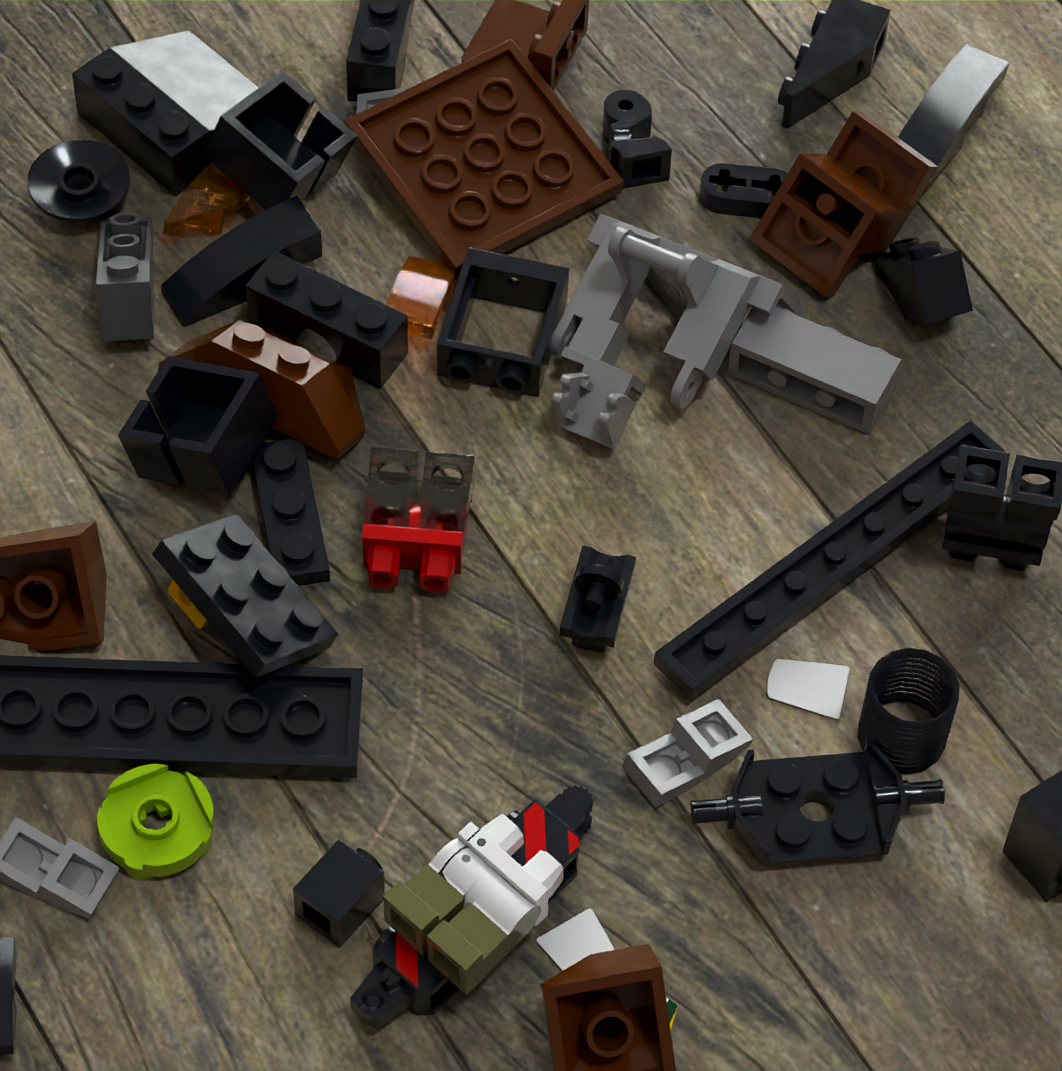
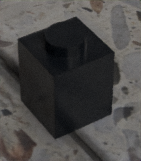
[293,839,385,948]

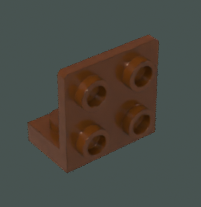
[461,0,589,91]

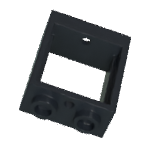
[437,247,569,397]

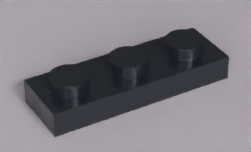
[251,438,330,586]

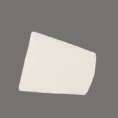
[767,659,850,719]
[536,909,615,971]

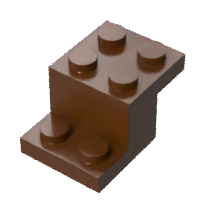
[749,111,938,297]

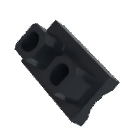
[559,545,636,652]

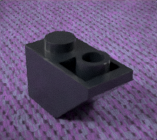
[873,237,973,325]

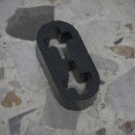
[699,163,788,218]

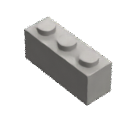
[727,306,902,435]

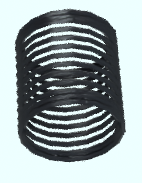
[857,648,960,774]

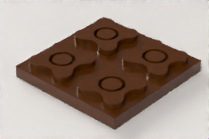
[344,38,624,279]

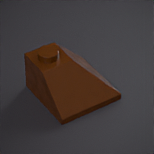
[541,944,676,1071]

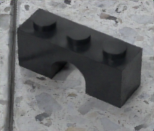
[245,250,408,389]

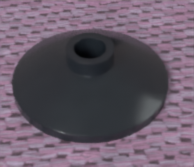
[27,140,130,222]

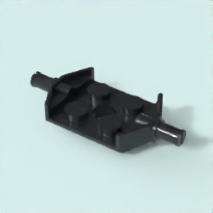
[690,740,945,865]

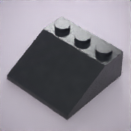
[72,30,259,197]

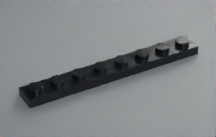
[654,420,1007,701]

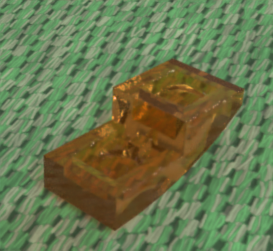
[386,256,457,339]

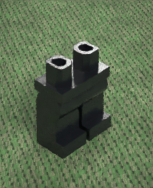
[942,445,1062,571]

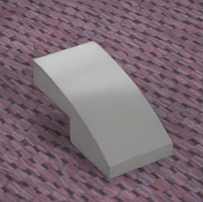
[622,699,753,808]
[0,817,120,918]

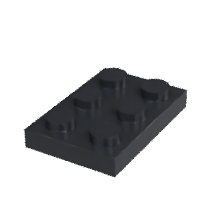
[152,514,339,678]

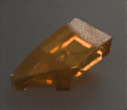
[163,163,252,236]

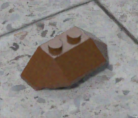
[158,320,365,460]

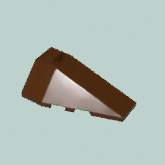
[0,521,107,651]

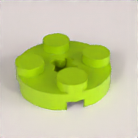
[97,764,215,880]

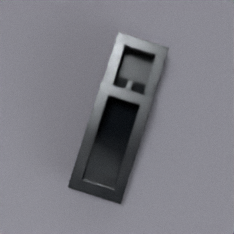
[161,195,322,327]

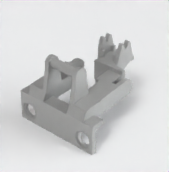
[549,213,798,450]

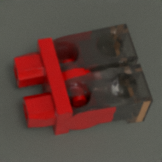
[362,447,475,593]

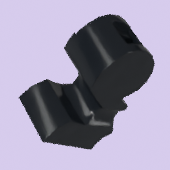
[602,89,672,189]

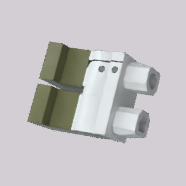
[383,814,563,995]

